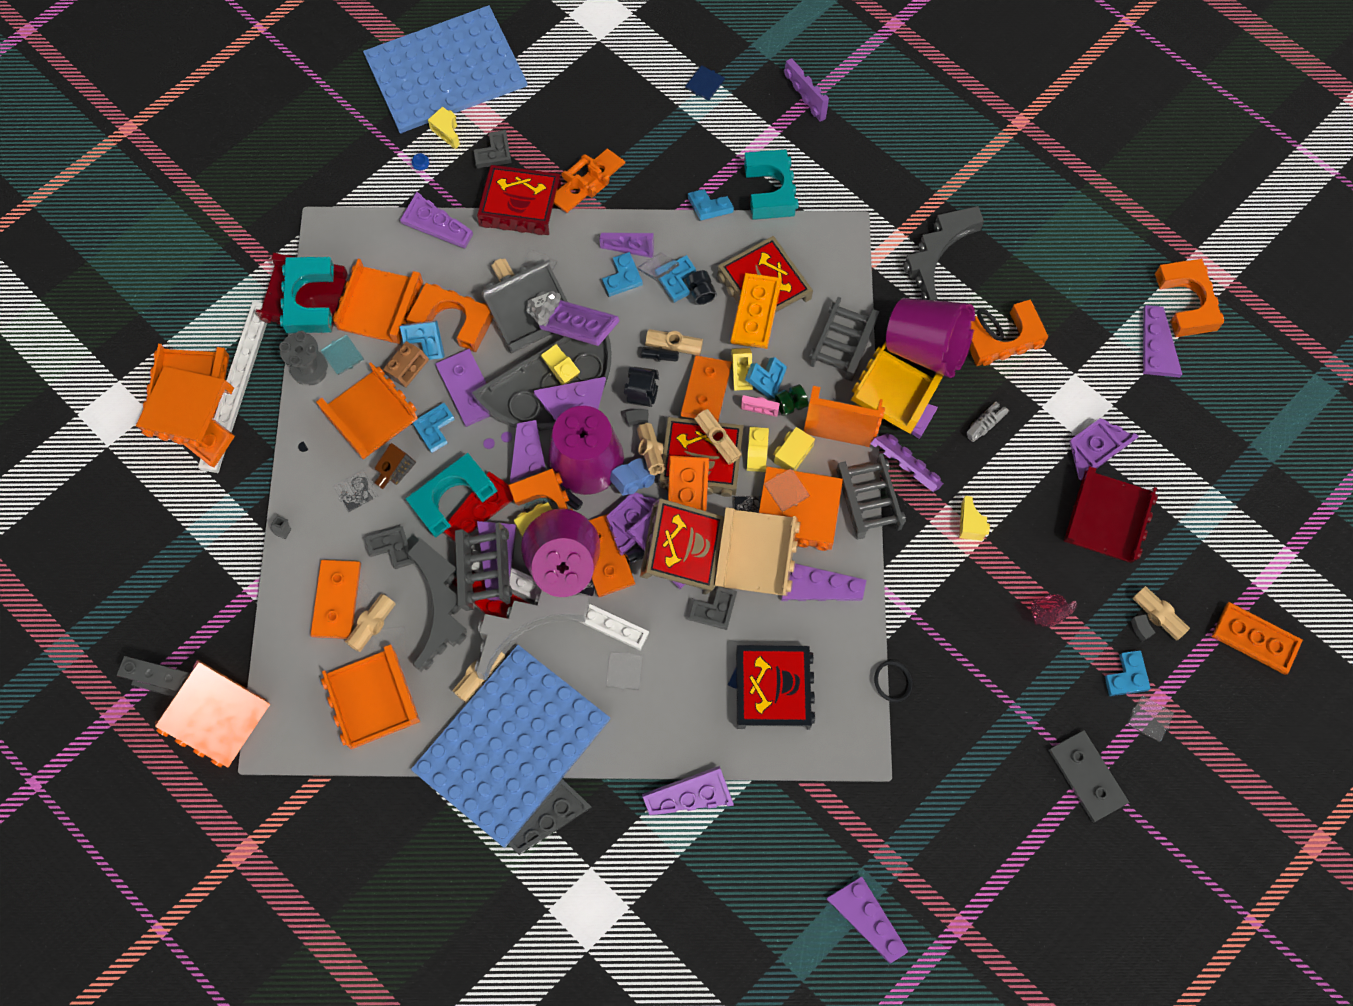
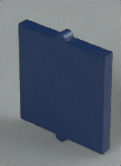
[685,65,725,101]

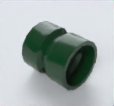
[774,384,809,416]

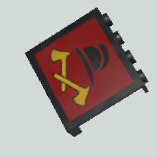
[736,645,815,730]

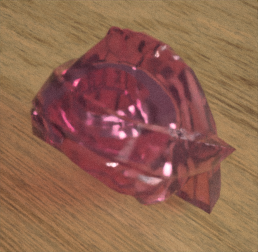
[1031,594,1077,627]

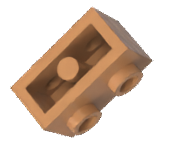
[383,341,429,387]

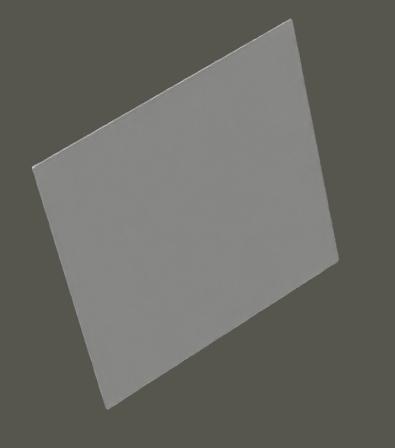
[238,207,892,782]

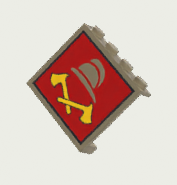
[717,236,813,313]
[660,417,744,497]
[640,498,724,595]

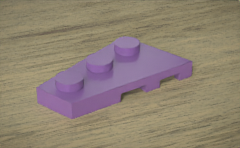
[599,233,654,258]
[510,420,546,484]

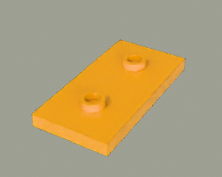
[731,273,782,349]

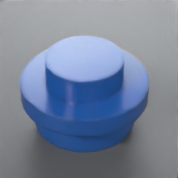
[412,153,430,171]

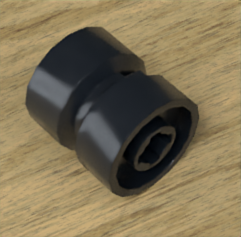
[686,270,717,305]

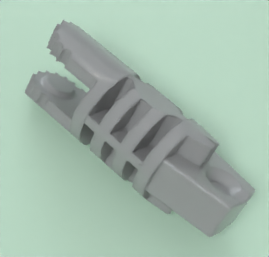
[967,402,1009,442]

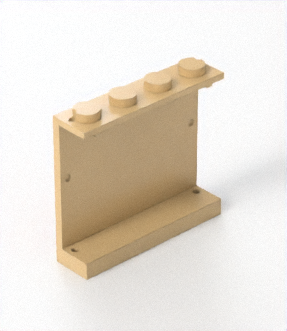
[715,507,800,596]

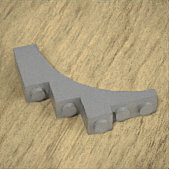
[475,590,590,680]

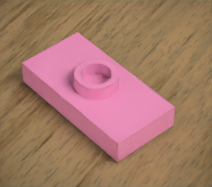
[741,395,780,417]

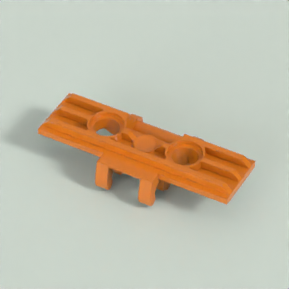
[554,148,625,213]

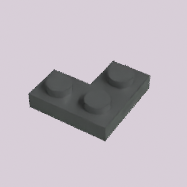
[474,130,511,168]
[365,526,414,569]
[689,586,737,630]

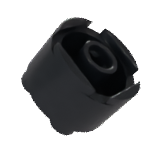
[624,367,659,407]

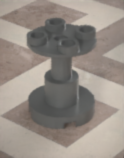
[279,331,328,386]

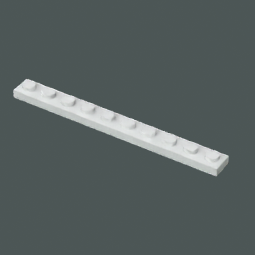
[198,301,267,473]
[471,550,649,651]

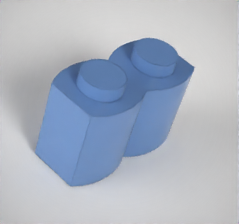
[610,458,655,496]

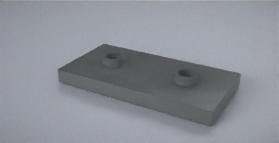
[1049,730,1130,823]

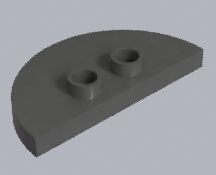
[472,335,612,431]

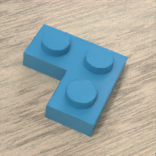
[688,189,734,221]
[602,252,643,297]
[656,255,696,303]
[400,320,445,360]
[745,357,787,399]
[413,403,455,453]
[1105,651,1151,696]

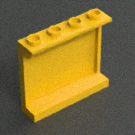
[851,342,943,434]

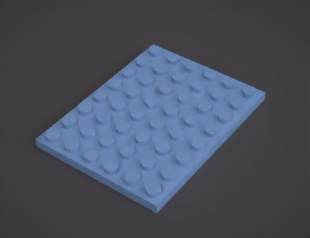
[363,5,528,133]
[411,645,610,848]

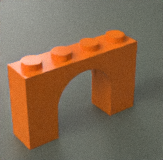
[1155,259,1224,337]
[407,283,493,352]
[969,299,1048,366]
[509,468,573,510]

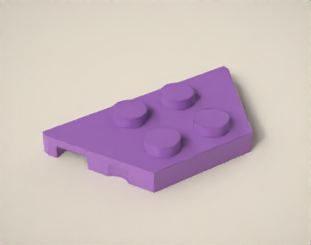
[534,377,606,421]
[1069,418,1139,480]
[606,492,656,555]

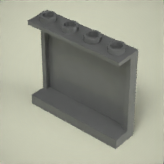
[481,259,568,353]

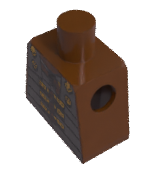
[374,443,416,489]

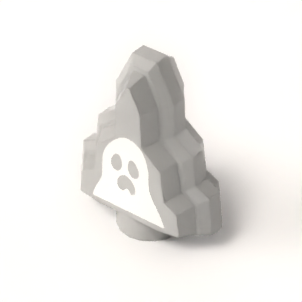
[526,291,561,326]

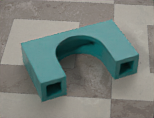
[744,149,799,220]
[280,257,334,333]
[406,453,498,538]

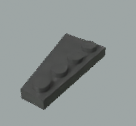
[508,779,592,855]

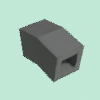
[625,409,649,427]
[271,515,291,539]
[1131,615,1155,642]

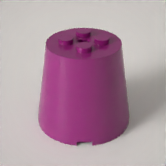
[886,298,975,378]
[548,406,624,495]
[521,509,600,597]

